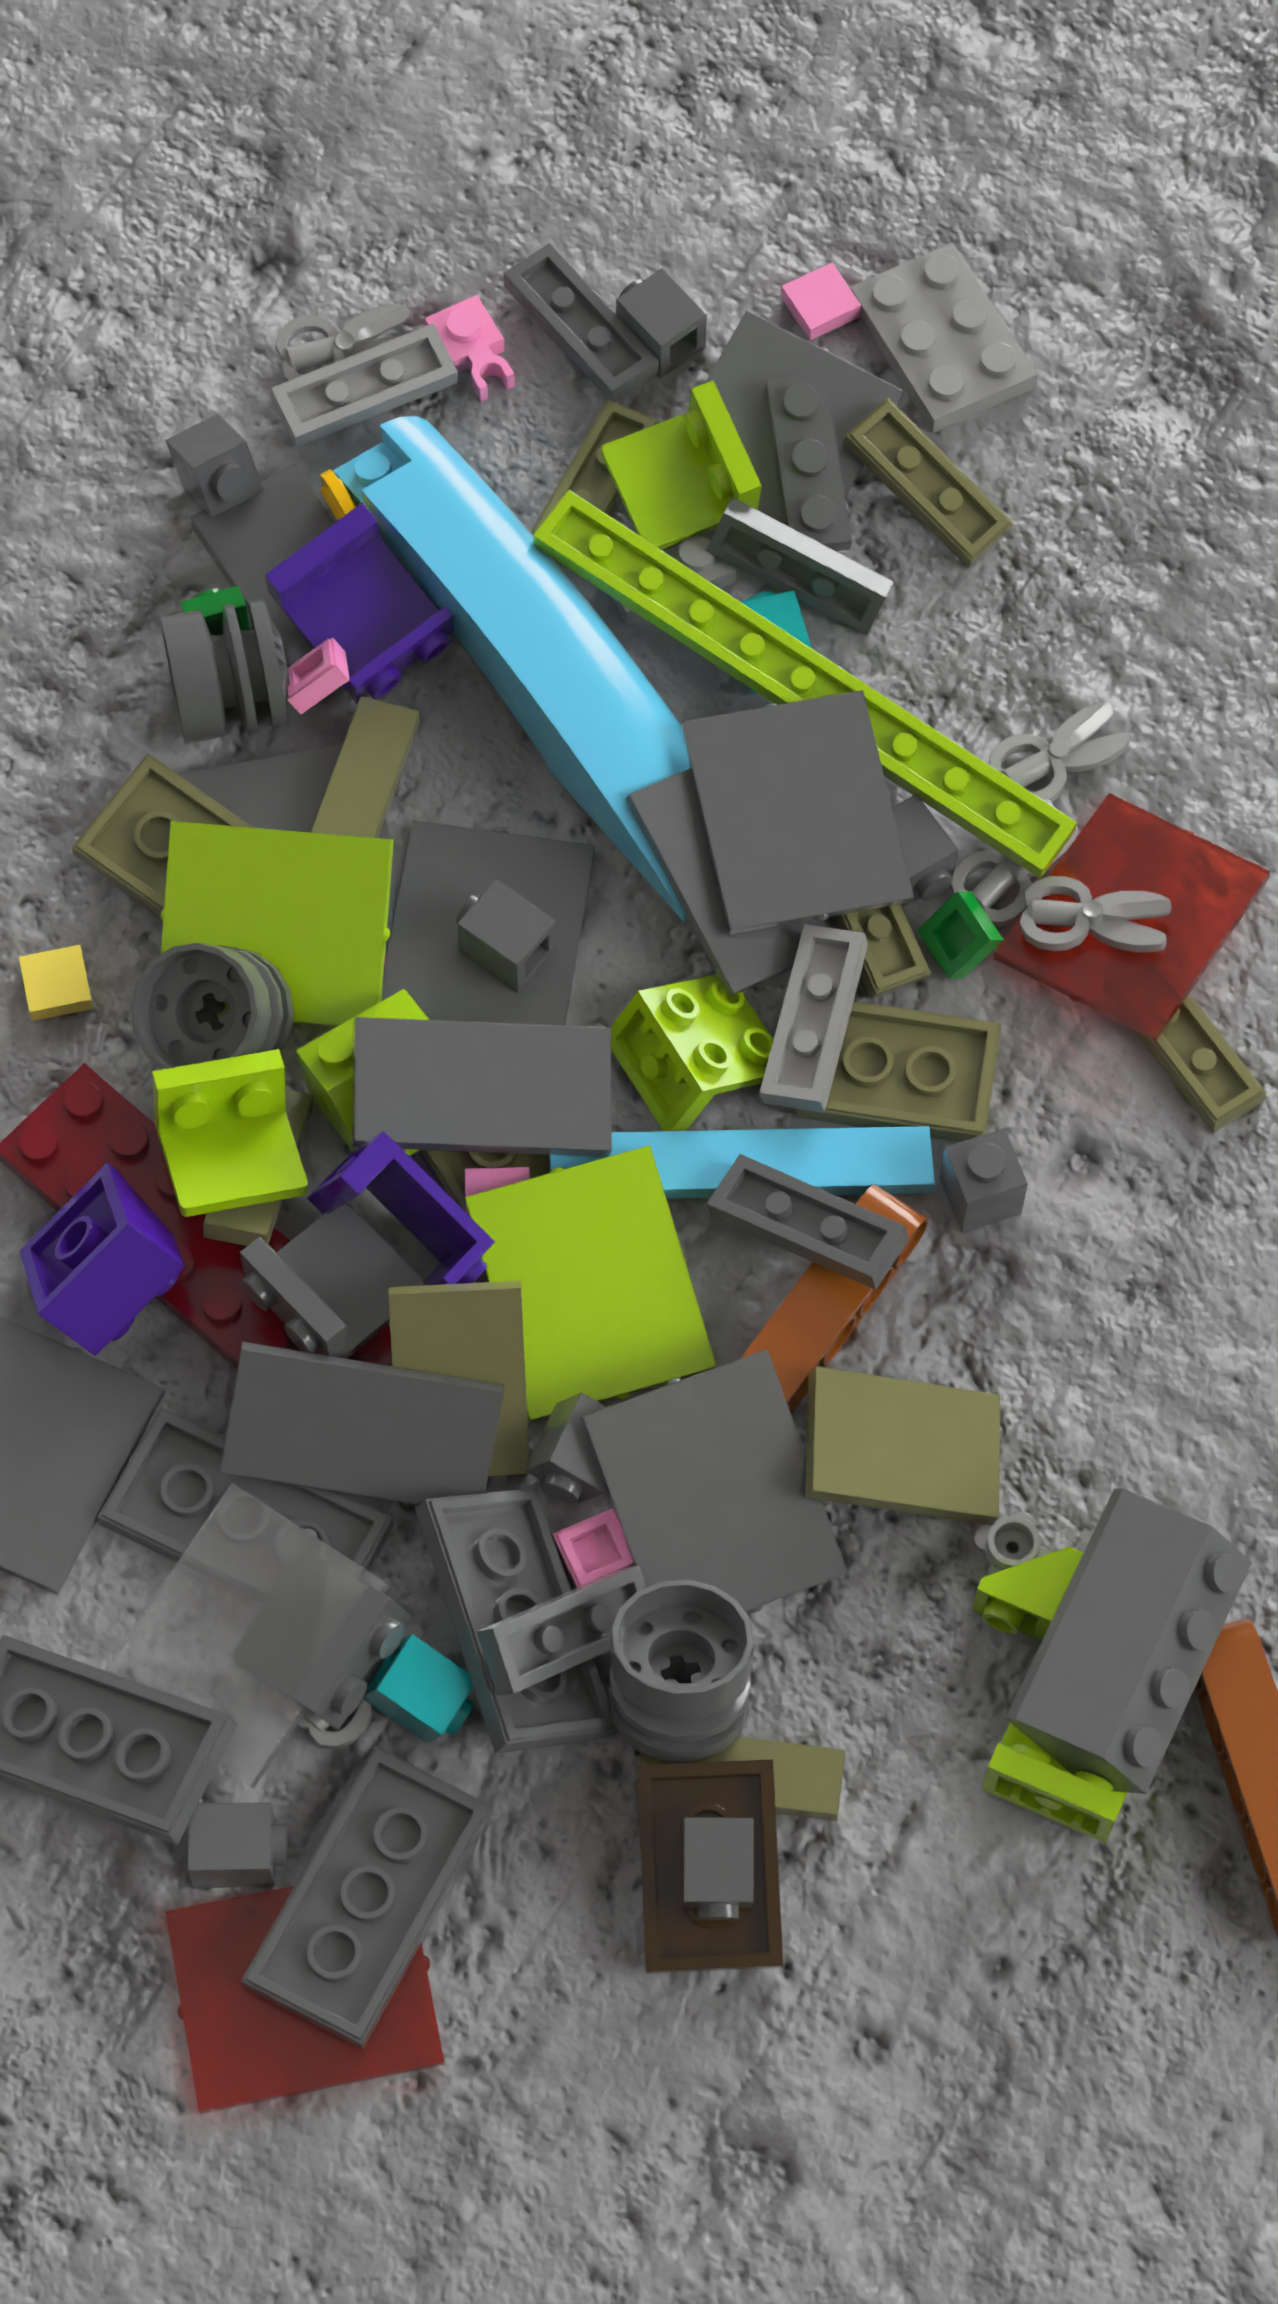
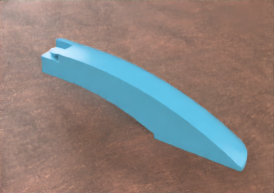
[333,416,690,923]

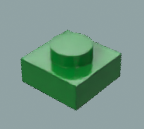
[181,585,249,636]
[917,891,1004,979]

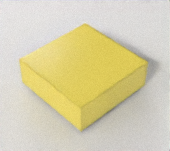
[19,945,94,1021]

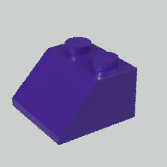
[19,1162,185,1356]

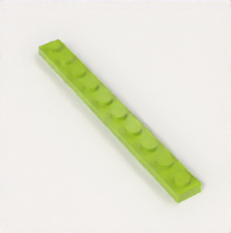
[533,490,1077,879]

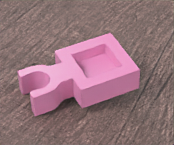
[425,295,515,402]

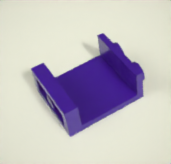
[265,503,454,704]
[307,1131,495,1285]

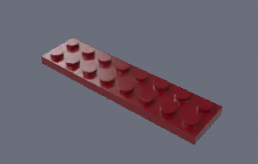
[0,1063,392,1369]

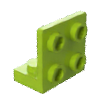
[601,380,762,550]
[610,974,774,1131]
[152,1049,308,1217]
[981,1723,1128,1843]

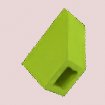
[972,1546,1084,1640]

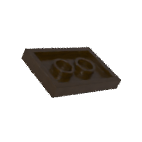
[637,1759,783,1974]

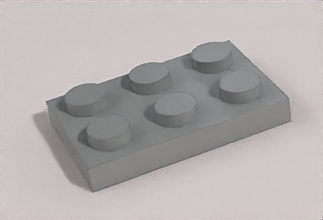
[850,242,1038,433]

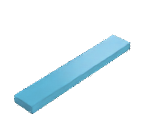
[548,1126,935,1199]

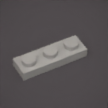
[271,323,458,448]
[759,924,868,1113]

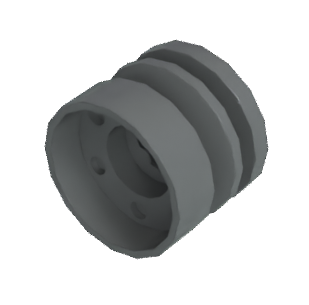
[160,598,290,744]
[130,943,294,1069]
[609,1580,754,1762]

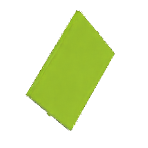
[160,821,394,1026]
[464,1145,717,1421]

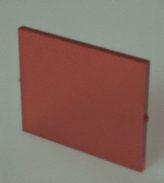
[994,793,1270,1041]
[165,1886,445,2114]

